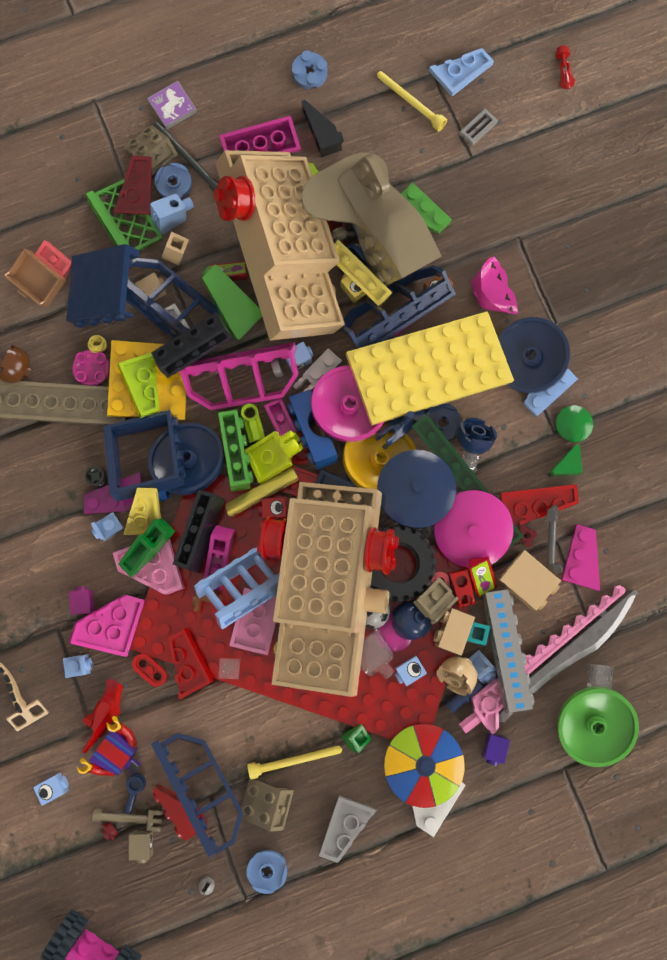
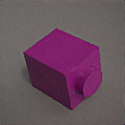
[69,586,95,615]

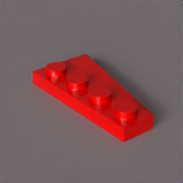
[499,484,579,526]

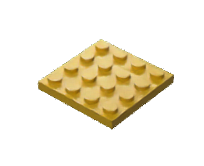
[107,340,186,421]

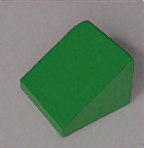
[342,724,372,753]

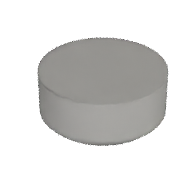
[271,358,284,378]

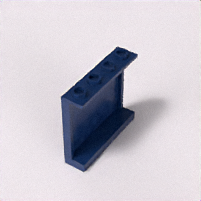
[66,244,140,328]

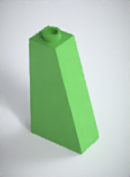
[201,264,262,342]

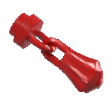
[555,45,575,90]

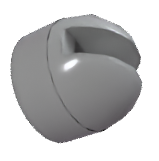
[198,877,215,895]

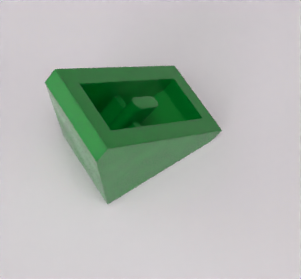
[548,444,582,477]

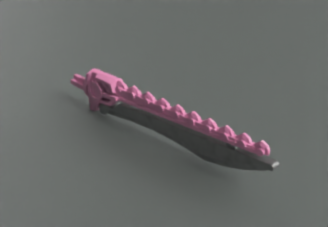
[459,585,637,734]

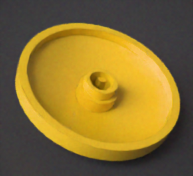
[343,423,416,489]

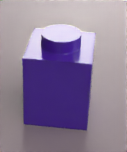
[482,732,510,766]

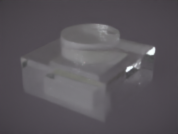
[219,658,240,679]

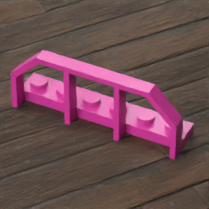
[180,342,299,410]

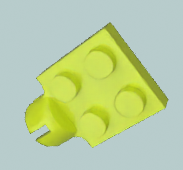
[244,431,303,484]

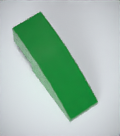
[118,518,175,577]

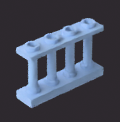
[194,547,280,629]

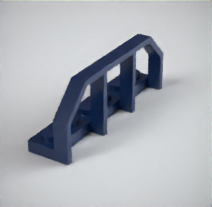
[126,258,220,360]
[341,265,456,349]
[151,733,243,859]

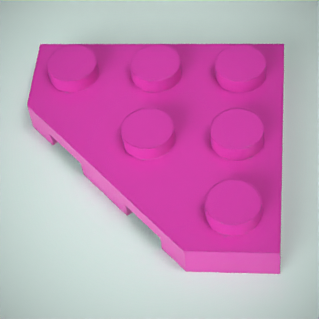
[69,594,145,657]

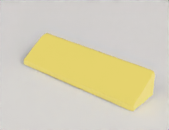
[225,468,299,517]

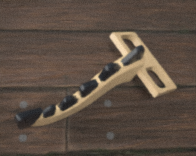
[0,662,49,732]

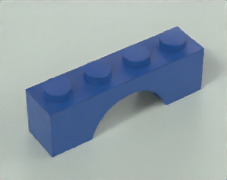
[287,389,338,470]

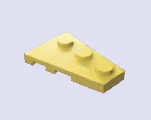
[123,488,161,535]

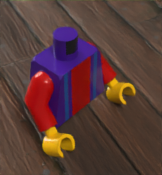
[76,716,141,776]

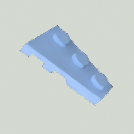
[429,48,494,96]
[523,369,578,417]

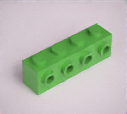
[218,410,253,492]

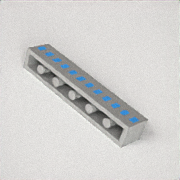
[482,590,534,714]

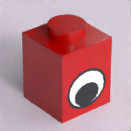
[258,497,287,520]

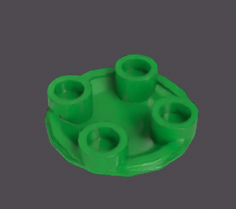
[555,405,594,443]

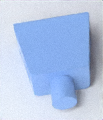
[150,194,194,235]

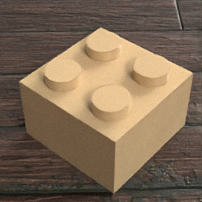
[433,608,475,656]

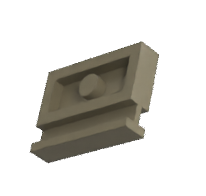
[413,577,459,625]

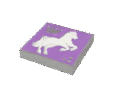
[147,81,197,130]

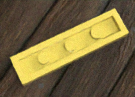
[334,240,392,307]

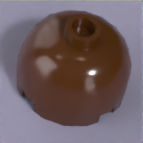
[0,344,32,383]

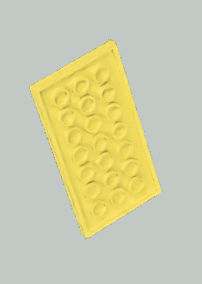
[346,311,514,425]

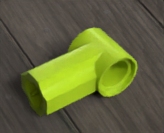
[241,404,265,443]

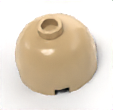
[437,657,477,696]

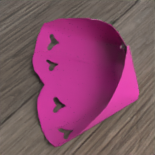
[471,256,518,315]

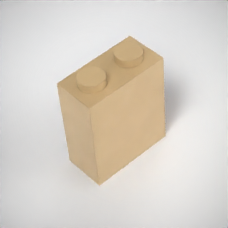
[497,550,561,611]

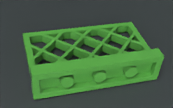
[86,179,163,252]

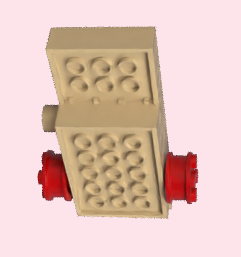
[213,150,345,340]
[257,482,399,697]

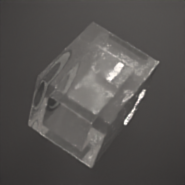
[587,663,614,689]

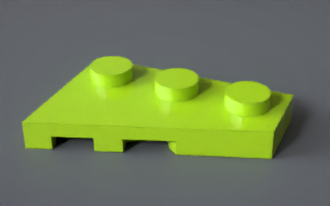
[118,353,159,418]

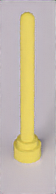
[377,71,447,132]
[247,746,342,780]

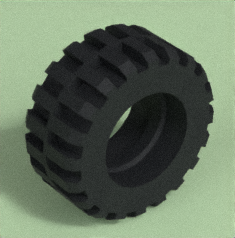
[370,525,436,602]

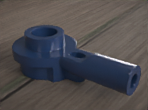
[124,773,146,814]

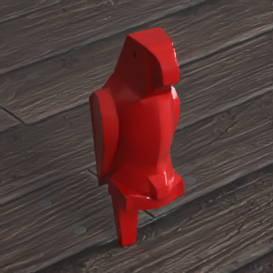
[81,679,123,754]

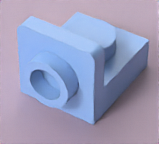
[91,512,125,541]
[469,650,497,684]
[63,654,93,678]

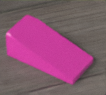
[264,398,297,436]

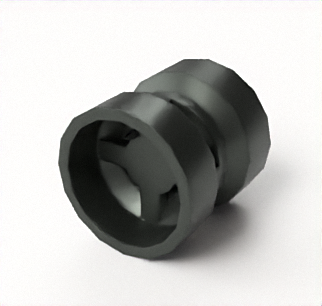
[85,466,108,488]

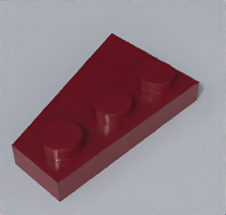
[113,156,152,215]

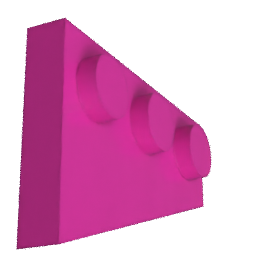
[561,524,600,591]

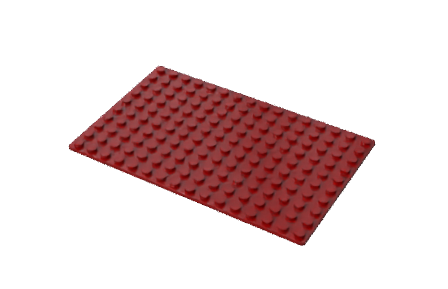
[130,475,475,740]

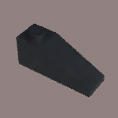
[302,100,344,158]

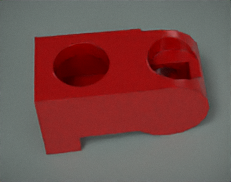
[448,568,475,608]

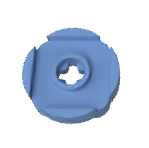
[292,50,327,89]
[155,163,192,201]
[247,849,287,894]

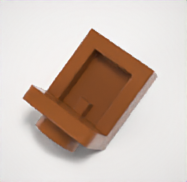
[192,590,223,612]

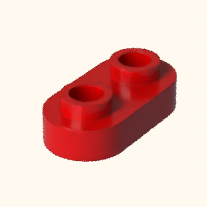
[132,654,168,687]

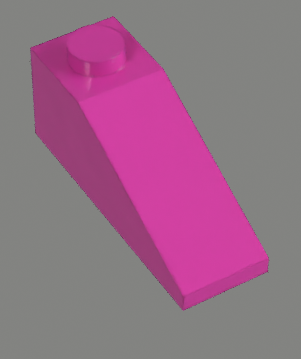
[204,525,235,591]

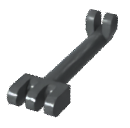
[547,505,563,573]

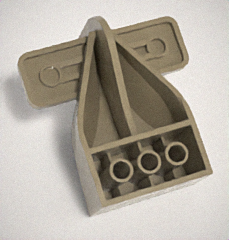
[301,153,442,285]

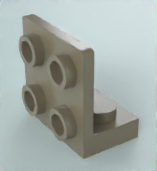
[124,125,178,175]
[241,779,294,832]

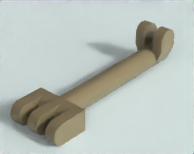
[92,808,163,832]

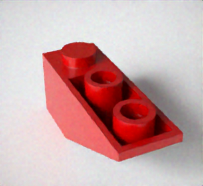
[153,784,208,841]

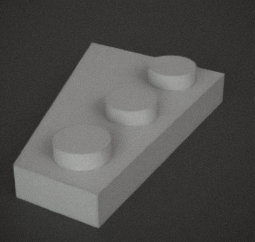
[319,795,377,863]

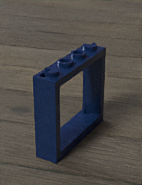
[103,410,186,502]

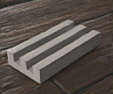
[459,108,498,147]

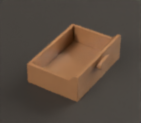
[4,249,66,307]

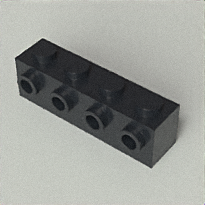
[151,312,232,378]
[173,489,225,573]

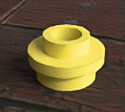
[88,335,107,353]

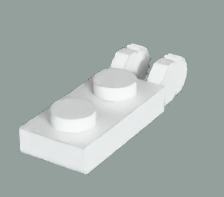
[293,348,342,392]

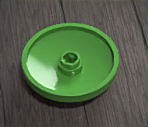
[557,687,639,767]

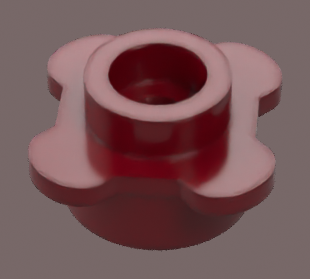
[517,525,537,547]
[100,822,118,841]

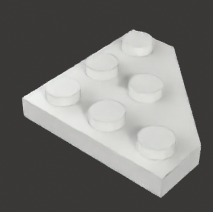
[412,782,465,837]

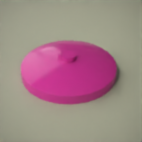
[311,366,384,442]
[434,490,513,568]

